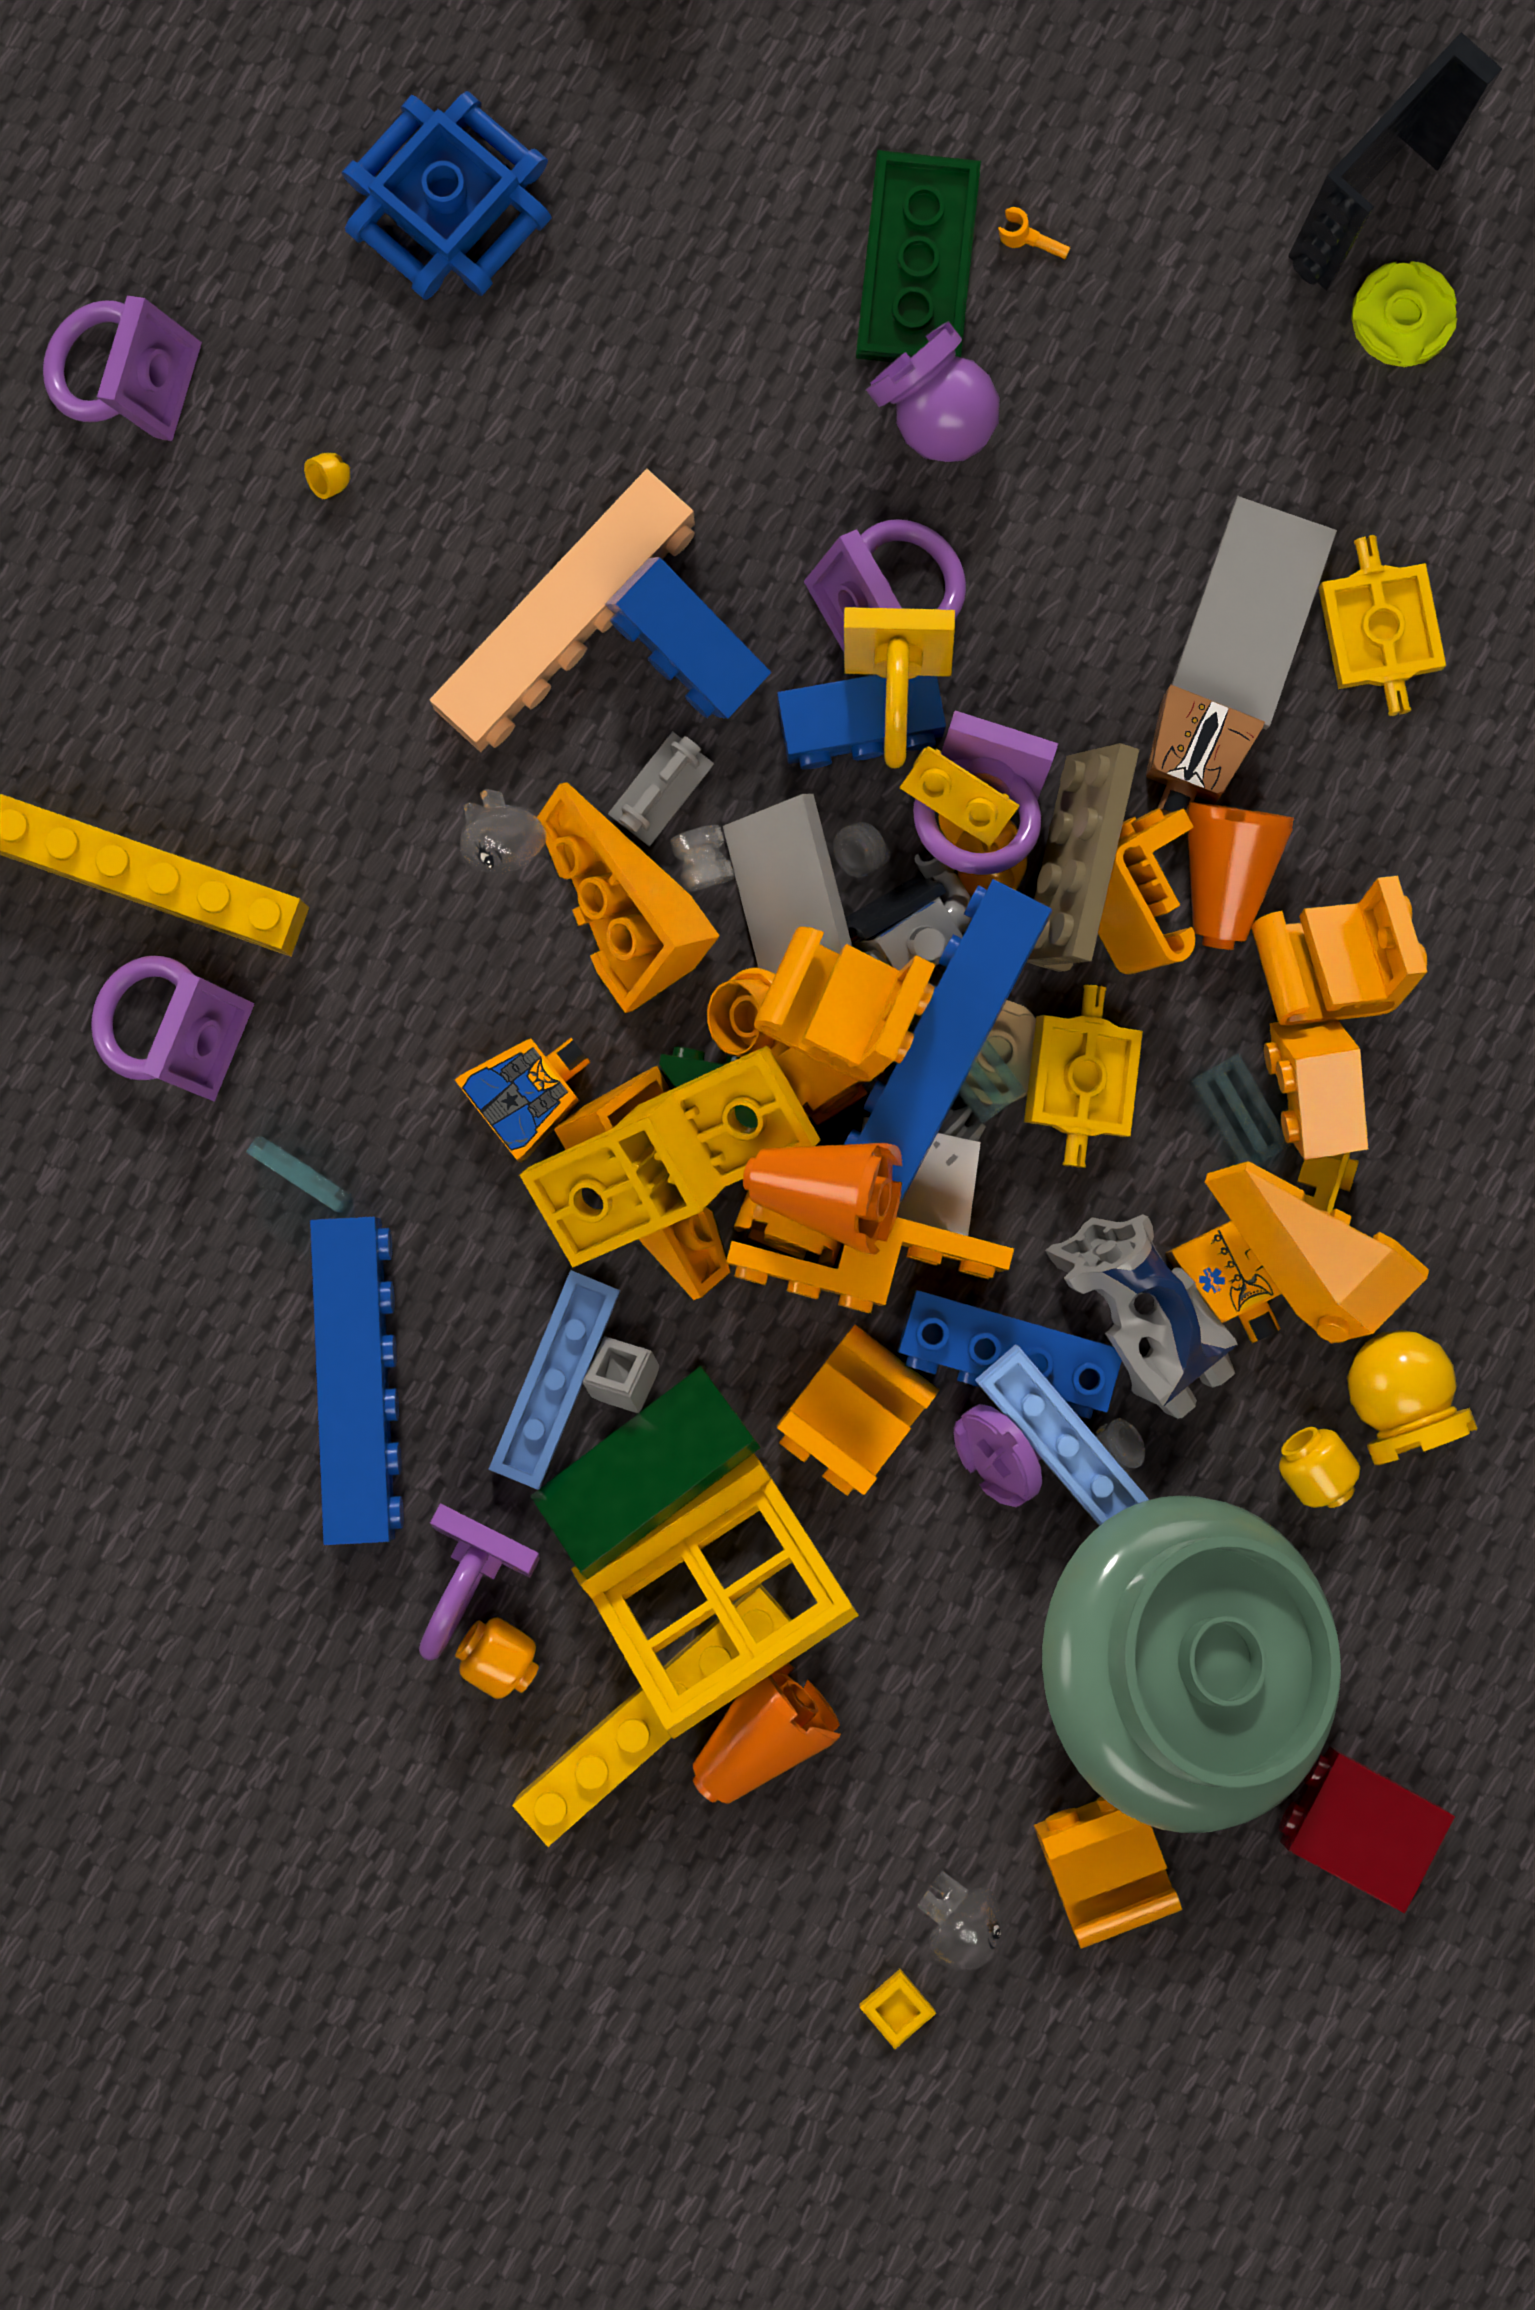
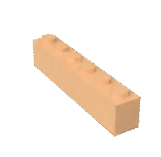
[429,469,695,752]

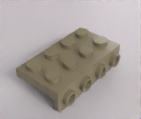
[1027,743,1140,972]

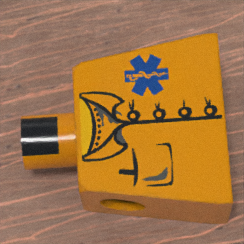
[1165,1221,1282,1343]

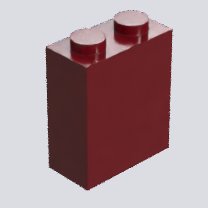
[1279,1746,1455,1914]

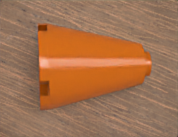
[1186,802,1294,950]
[743,1143,902,1255]
[693,1663,841,1804]

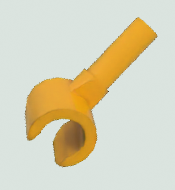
[998,207,1070,260]

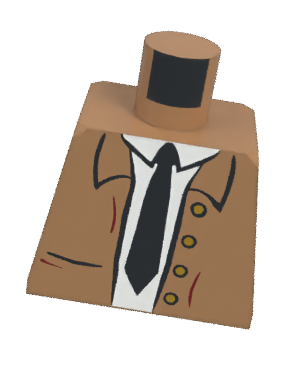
[1146,685,1265,815]

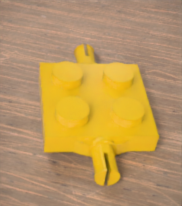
[1318,535,1446,716]
[1024,985,1143,1168]

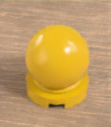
[1347,1330,1478,1465]

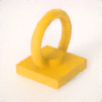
[844,607,955,769]

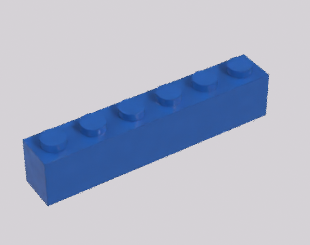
[844,879,1053,1202]
[310,1217,404,1545]

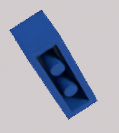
[605,557,772,719]
[777,675,946,769]

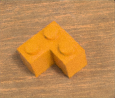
[1264,1020,1368,1160]

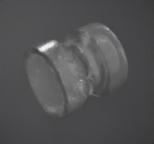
[670,825,735,892]

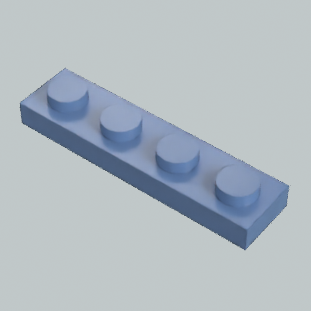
[488,1270,621,1490]

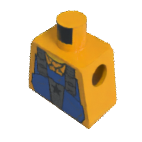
[455,1038,591,1163]

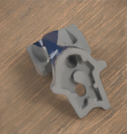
[1045,1214,1238,1419]

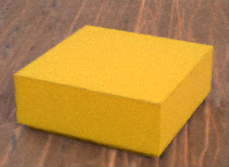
[859,1969,936,2049]

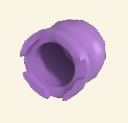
[866,321,1000,462]

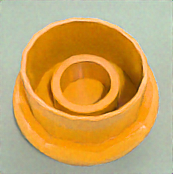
[707,968,781,1057]

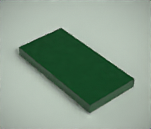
[856,150,981,362]
[530,1366,761,1580]

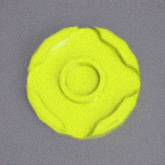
[1351,261,1457,367]

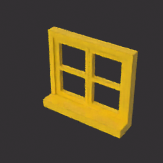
[571,1453,859,1739]

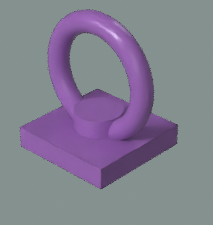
[43,296,202,441]
[804,519,966,652]
[913,711,1058,875]
[91,956,254,1102]
[419,1503,540,1661]

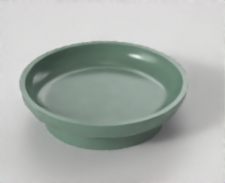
[1042,1495,1341,1833]

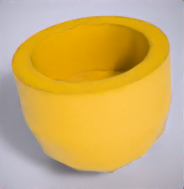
[304,453,351,499]

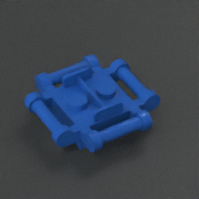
[341,91,552,300]

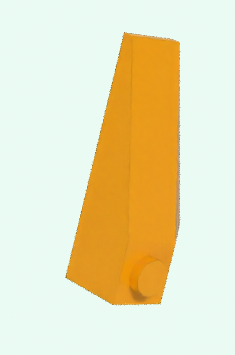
[536,782,719,1013]
[554,1066,730,1300]
[1205,1161,1429,1344]

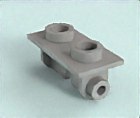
[608,731,714,847]

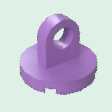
[953,1404,1042,1507]

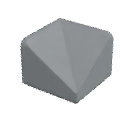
[582,1336,659,1414]

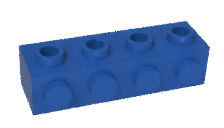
[897,1290,1122,1419]

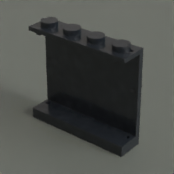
[1288,32,1503,291]

